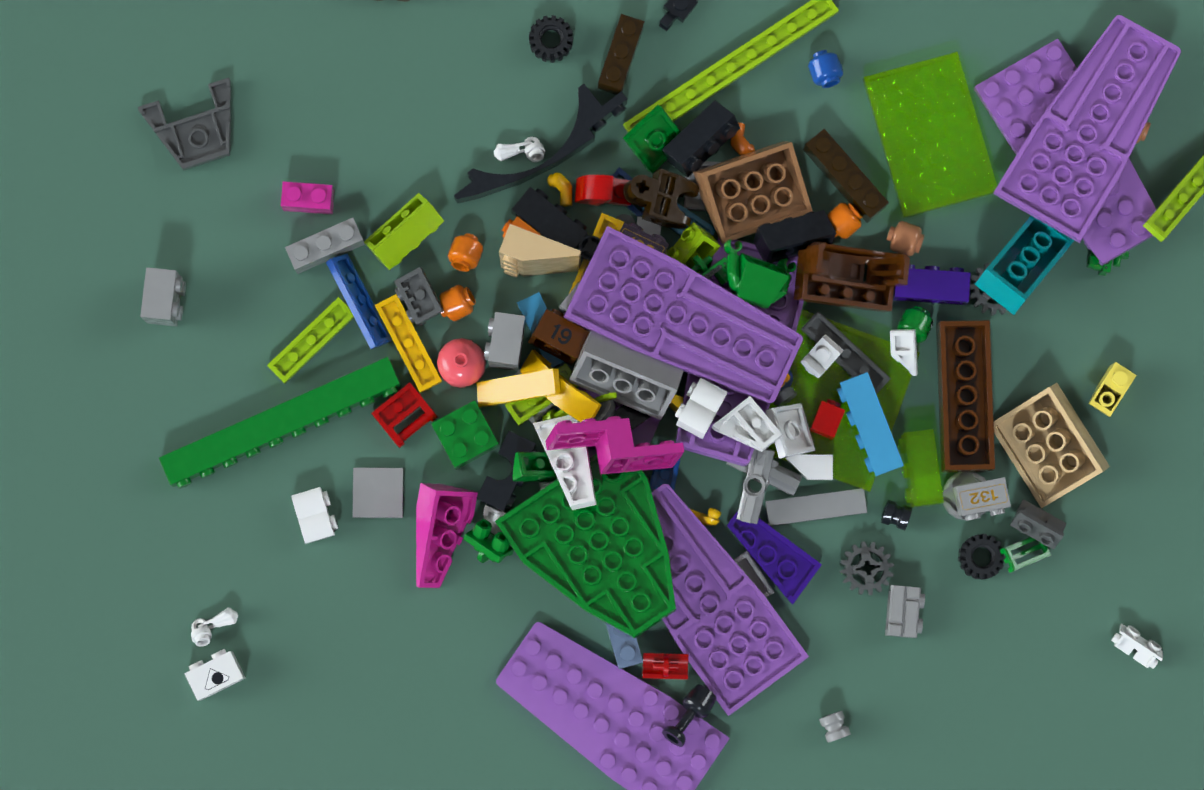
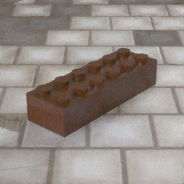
[936,320,995,472]

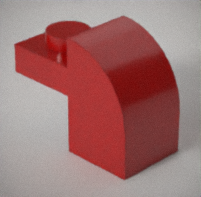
[575,175,631,206]

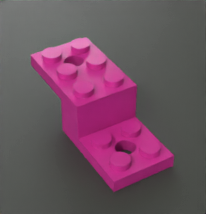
[545,416,684,475]

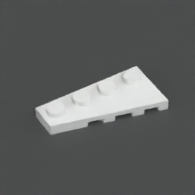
[533,415,597,510]

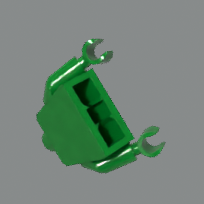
[724,239,797,309]

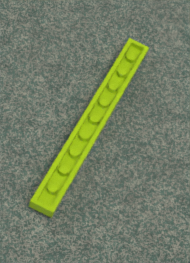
[623,0,839,133]

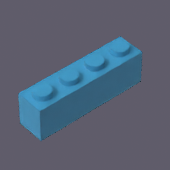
[837,372,904,476]

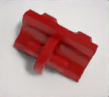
[642,653,688,680]

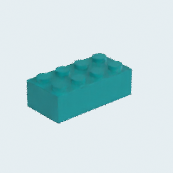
[975,216,1074,315]

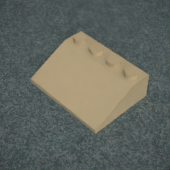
[499,224,581,278]
[993,383,1110,509]

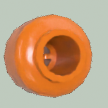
[827,203,863,239]
[448,233,483,272]
[439,285,476,321]

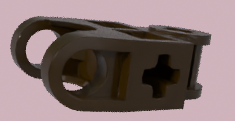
[623,168,699,229]

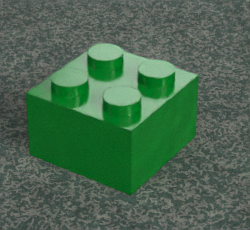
[431,400,499,470]

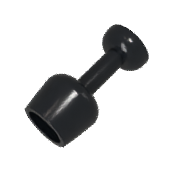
[662,684,717,747]

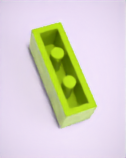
[364,193,444,270]

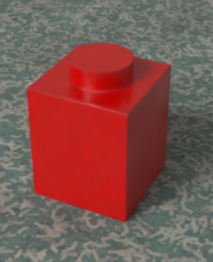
[809,399,845,440]

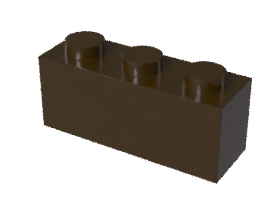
[598,14,645,95]

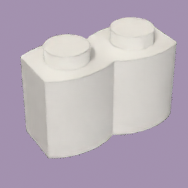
[675,378,728,439]
[291,487,338,544]

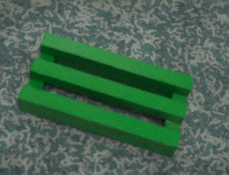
[1000,537,1051,573]

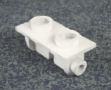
[1111,623,1163,669]

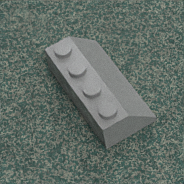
[568,330,684,420]

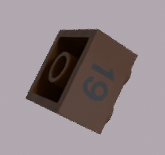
[528,309,590,366]

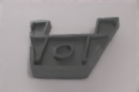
[138,77,231,171]

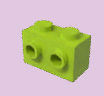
[666,222,721,273]

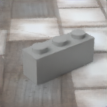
[285,218,365,274]

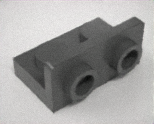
[394,267,444,326]
[1010,499,1067,550]

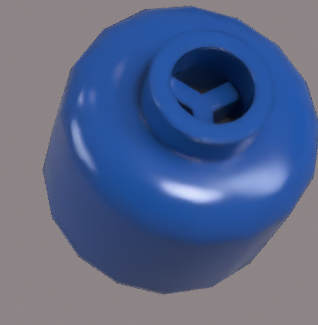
[808,50,843,88]

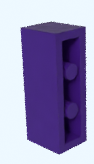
[893,264,971,305]

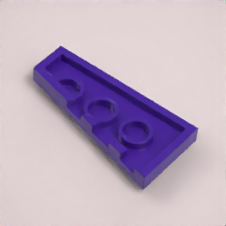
[727,511,822,605]

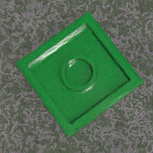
[623,105,681,174]

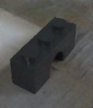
[477,431,538,512]

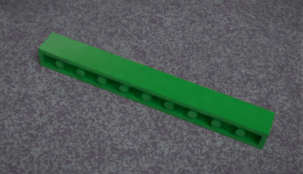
[159,357,401,489]

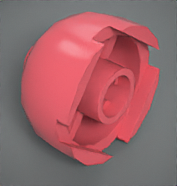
[437,338,486,388]

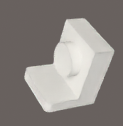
[801,334,844,378]

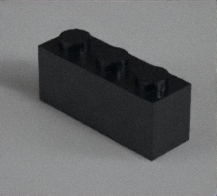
[662,100,740,178]
[511,187,588,249]
[753,210,836,263]

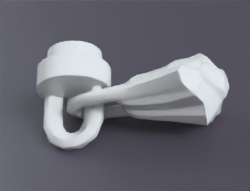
[494,137,545,162]
[191,607,239,647]

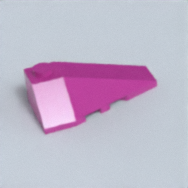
[416,483,478,588]

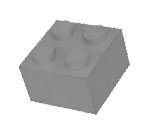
[140,267,186,327]
[484,312,526,371]

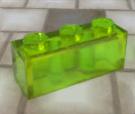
[898,429,944,508]

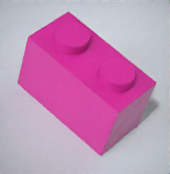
[281,181,335,215]

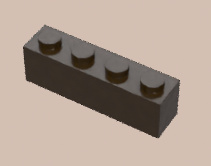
[803,129,889,223]

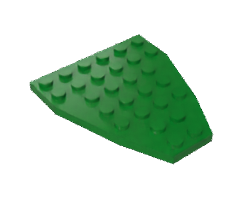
[495,453,676,638]

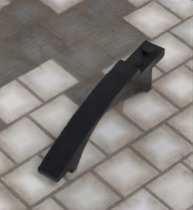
[454,84,627,203]

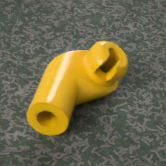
[547,172,572,207]
[690,508,721,526]

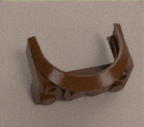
[794,242,910,312]

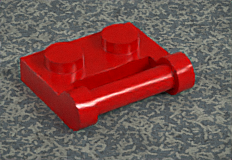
[371,382,438,448]

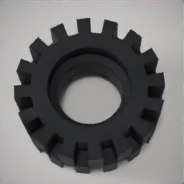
[529,15,573,63]
[958,534,1006,580]

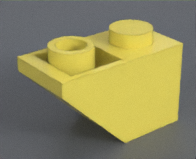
[1089,362,1137,417]

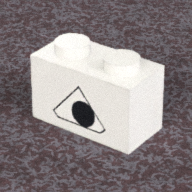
[184,649,246,701]

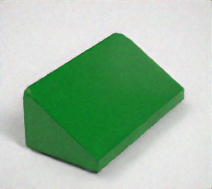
[512,452,557,481]

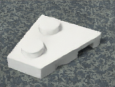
[712,396,782,452]

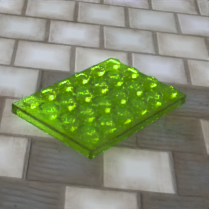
[863,52,997,218]

